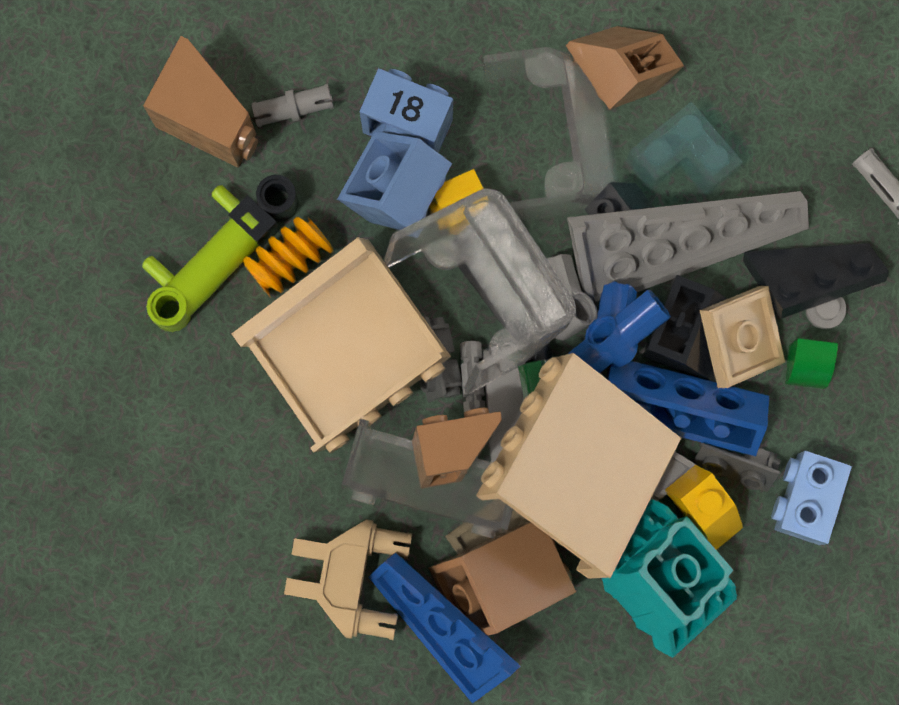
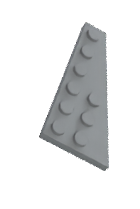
[567,191,809,307]

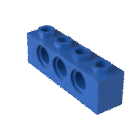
[606,361,769,456]

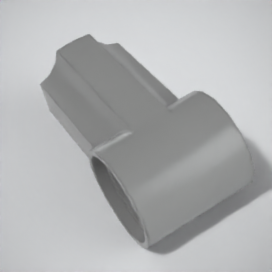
[539,254,598,340]

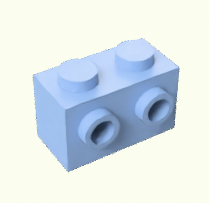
[771,451,852,545]

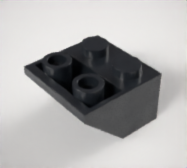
[642,275,727,382]

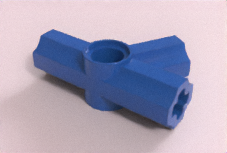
[566,282,671,373]

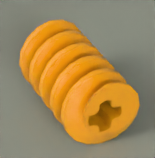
[243,217,334,298]

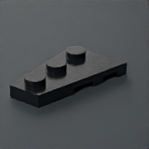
[743,243,889,319]

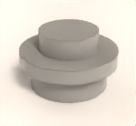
[805,297,846,329]

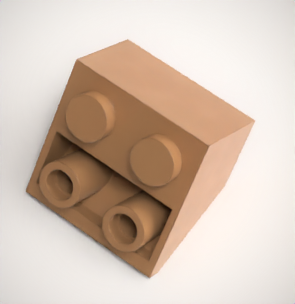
[566,26,684,110]
[412,408,502,489]

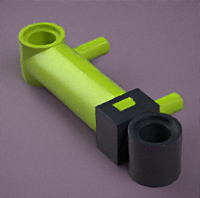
[142,175,299,332]

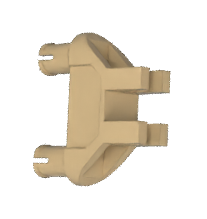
[284,519,412,640]

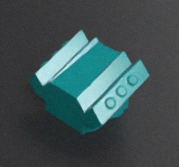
[601,498,737,658]

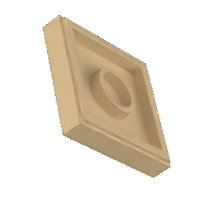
[700,286,785,388]

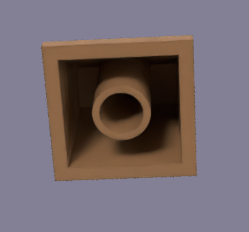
[143,36,258,168]
[429,521,576,636]

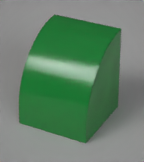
[785,338,838,389]

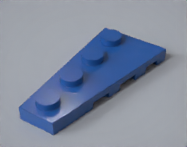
[369,553,521,704]

